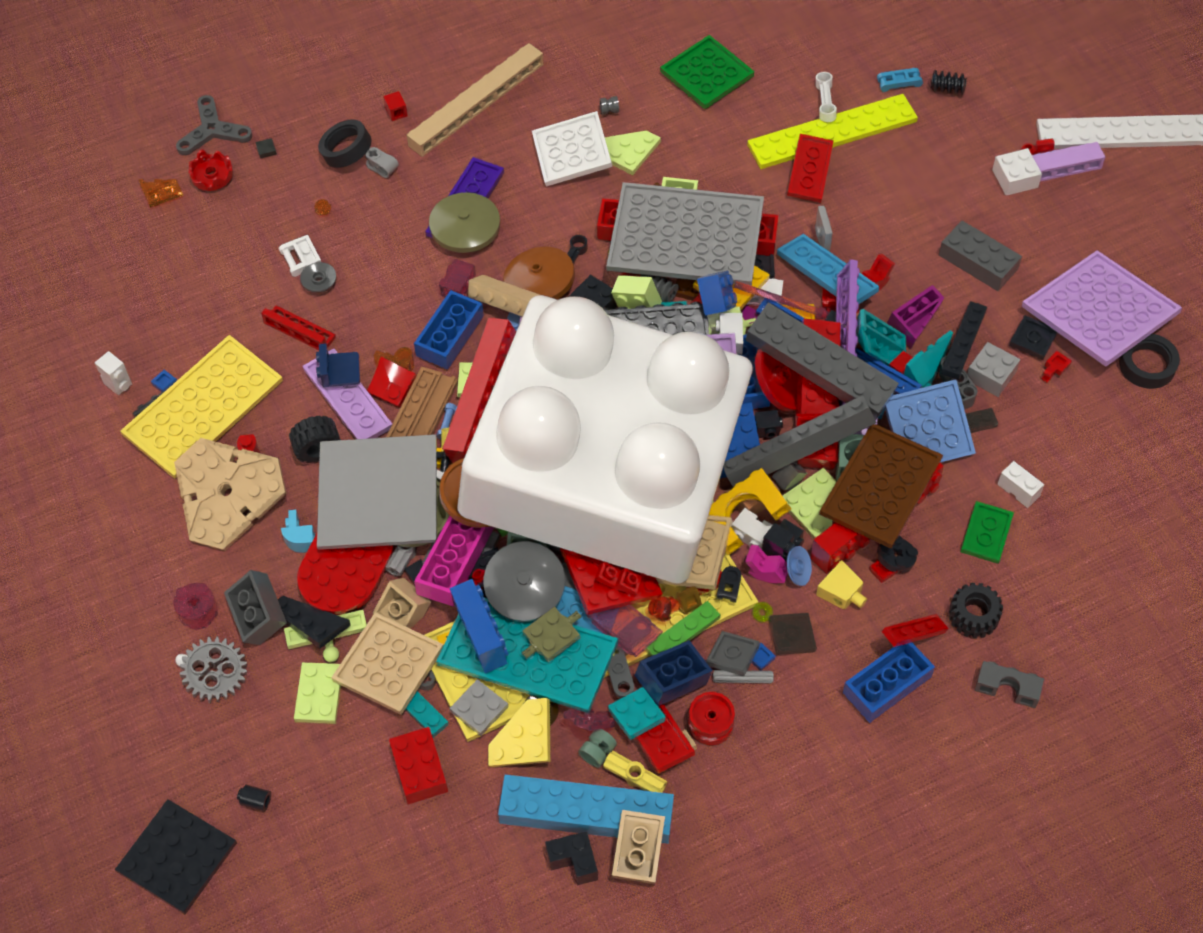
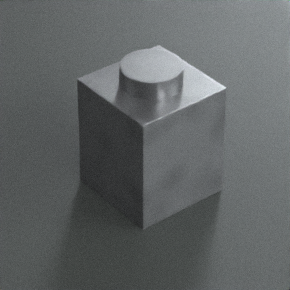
[772,461,807,490]

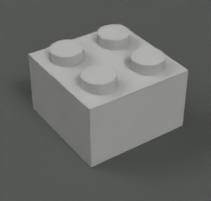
[967,342,1020,397]

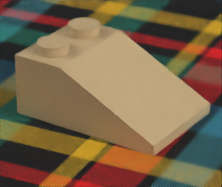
[612,810,665,884]

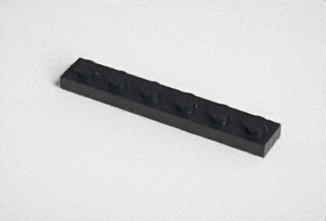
[941,301,987,380]

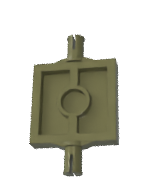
[521,606,582,662]

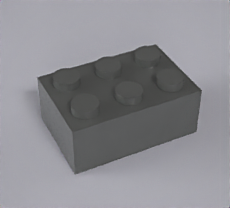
[224,570,287,645]

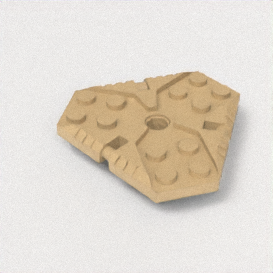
[174,438,287,551]

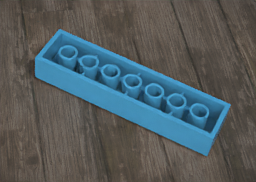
[498,775,674,844]

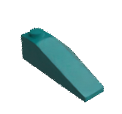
[904,330,953,388]

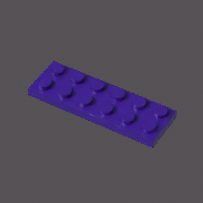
[425,157,504,238]

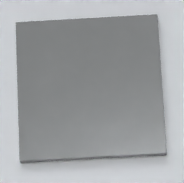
[317,435,437,550]

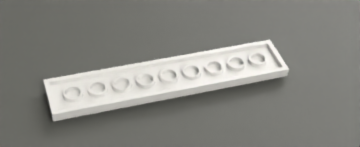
[1036,114,1203,149]

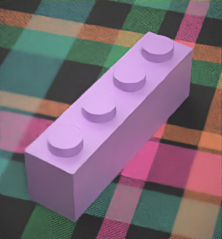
[1032,142,1105,181]

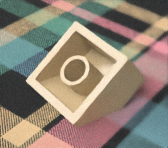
[373,578,432,629]

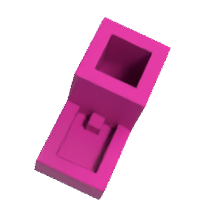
[745,545,788,583]

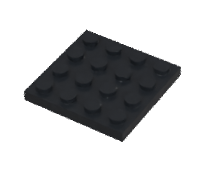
[115,799,237,915]

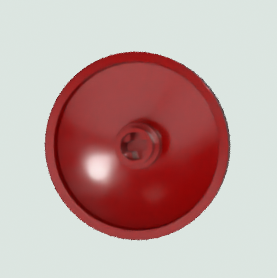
[755,349,797,412]

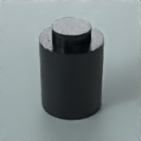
[237,784,271,812]

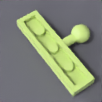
[284,610,367,662]

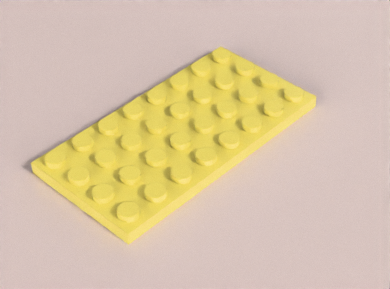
[120,335,283,479]

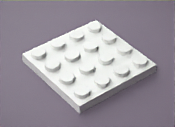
[532,111,613,187]

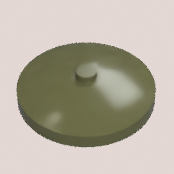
[429,192,500,253]

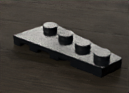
[278,595,351,649]

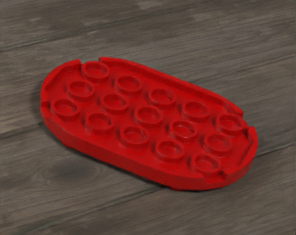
[297,533,394,615]

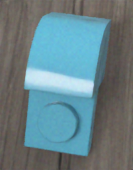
[281,510,315,553]

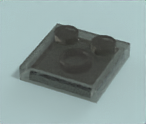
[768,613,817,655]

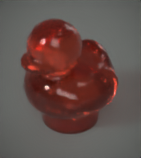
[648,596,680,622]

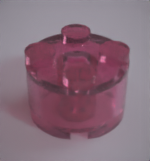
[173,583,218,630]

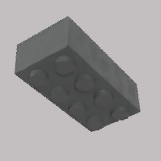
[939,221,1022,292]

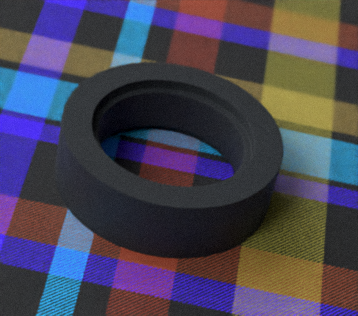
[318,119,372,168]
[1119,334,1180,389]

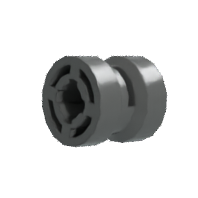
[600,96,619,115]

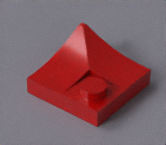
[367,356,417,408]

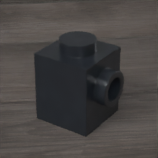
[754,410,783,438]

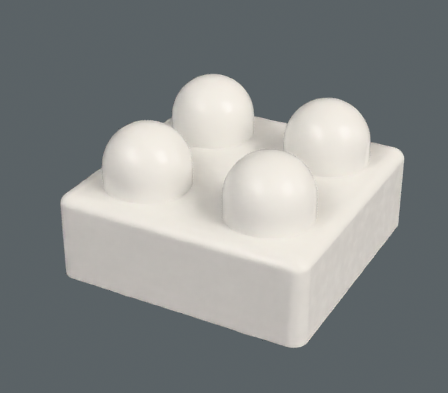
[457,295,753,583]

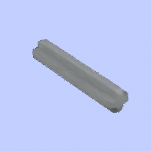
[713,670,774,683]

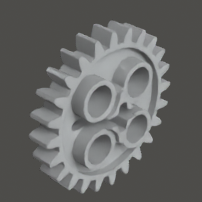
[180,637,247,703]

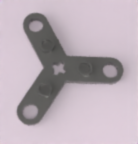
[176,95,253,156]
[607,616,652,699]

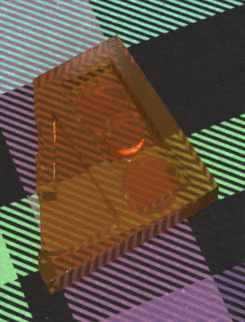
[138,179,183,208]

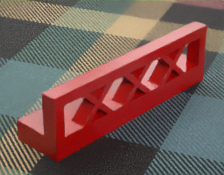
[261,305,336,350]

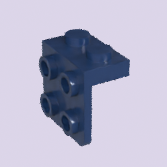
[316,343,360,387]

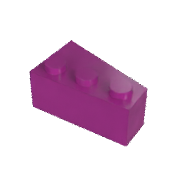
[887,285,944,349]

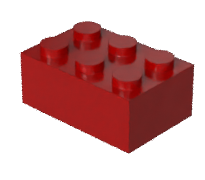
[389,727,448,805]

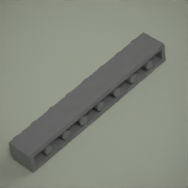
[723,396,876,487]

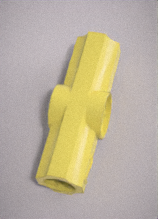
[603,751,667,793]

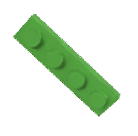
[645,601,721,656]

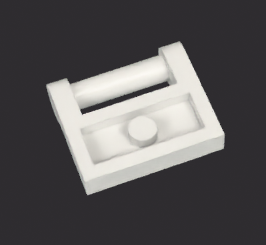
[279,235,321,277]

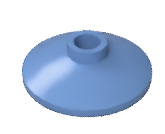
[787,546,812,586]

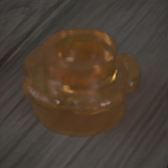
[314,199,332,215]

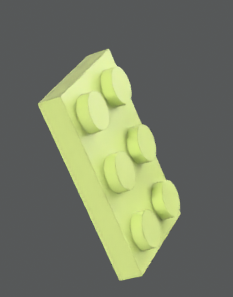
[294,662,341,724]

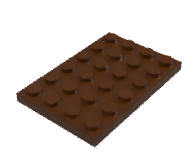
[819,424,943,549]

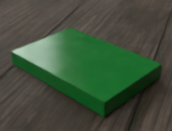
[960,501,1014,564]

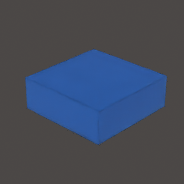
[151,370,177,392]
[751,642,776,671]

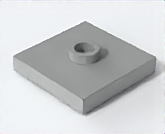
[815,206,833,252]

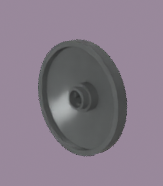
[484,541,565,622]

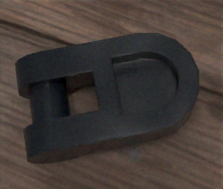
[716,566,741,603]

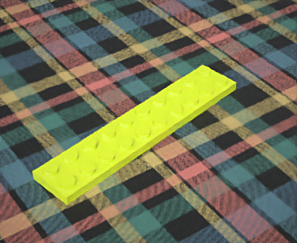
[747,94,918,169]

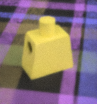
[816,560,867,609]

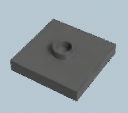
[706,631,760,676]

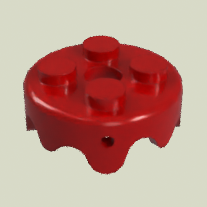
[188,150,233,191]

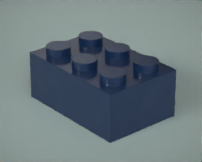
[634,640,713,706]

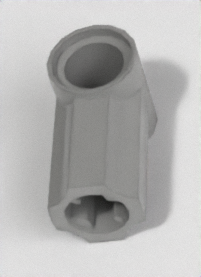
[386,545,416,577]

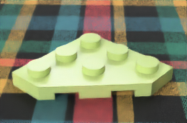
[605,131,661,175]
[783,468,836,539]

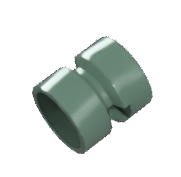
[578,728,617,768]

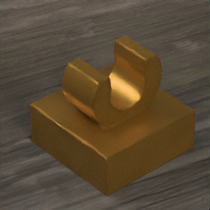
[677,586,702,613]

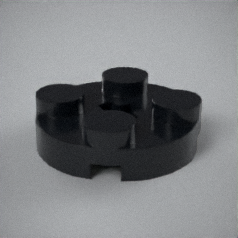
[877,535,918,573]

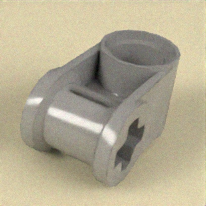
[365,147,399,178]

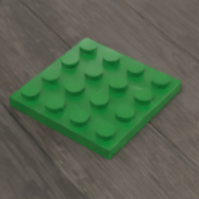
[660,35,755,109]

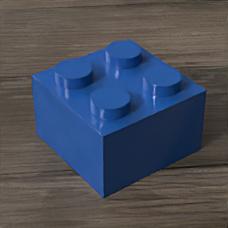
[697,270,737,315]

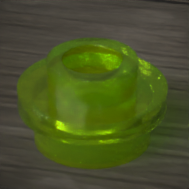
[753,602,773,622]

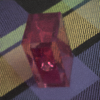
[439,259,476,297]

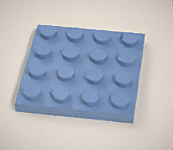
[885,379,976,462]

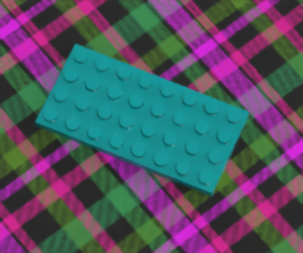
[436,598,619,713]

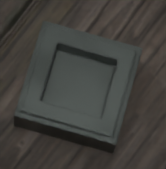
[255,138,277,159]

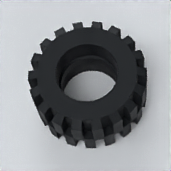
[289,415,341,463]
[949,582,1003,639]

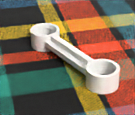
[816,72,837,122]

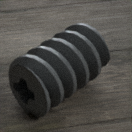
[640,274,679,302]

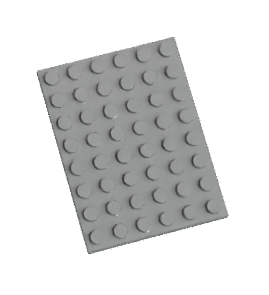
[606,182,764,286]

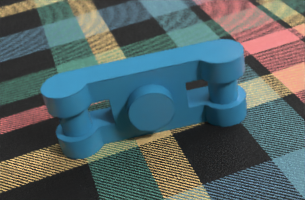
[877,68,923,92]

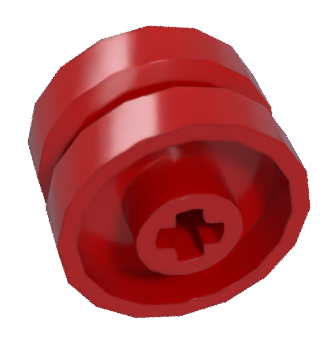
[688,692,735,745]

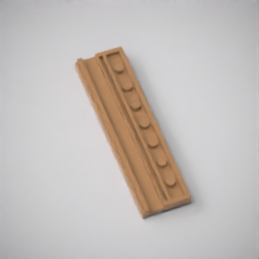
[386,366,458,438]

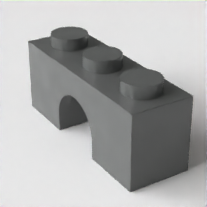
[975,661,1044,708]

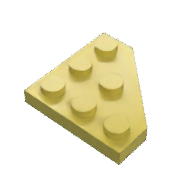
[488,698,550,767]

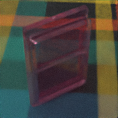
[587,605,663,657]

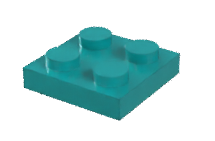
[608,687,665,740]

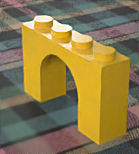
[709,468,792,555]

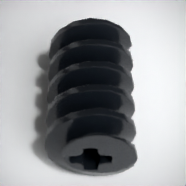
[930,70,967,95]

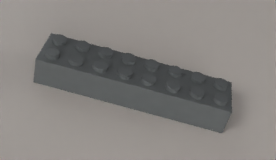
[746,302,899,421]

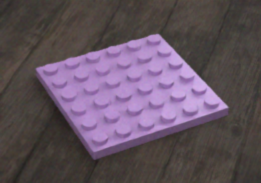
[1022,250,1182,367]

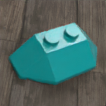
[856,309,906,365]

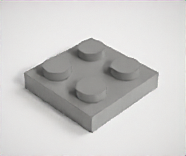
[449,679,509,736]

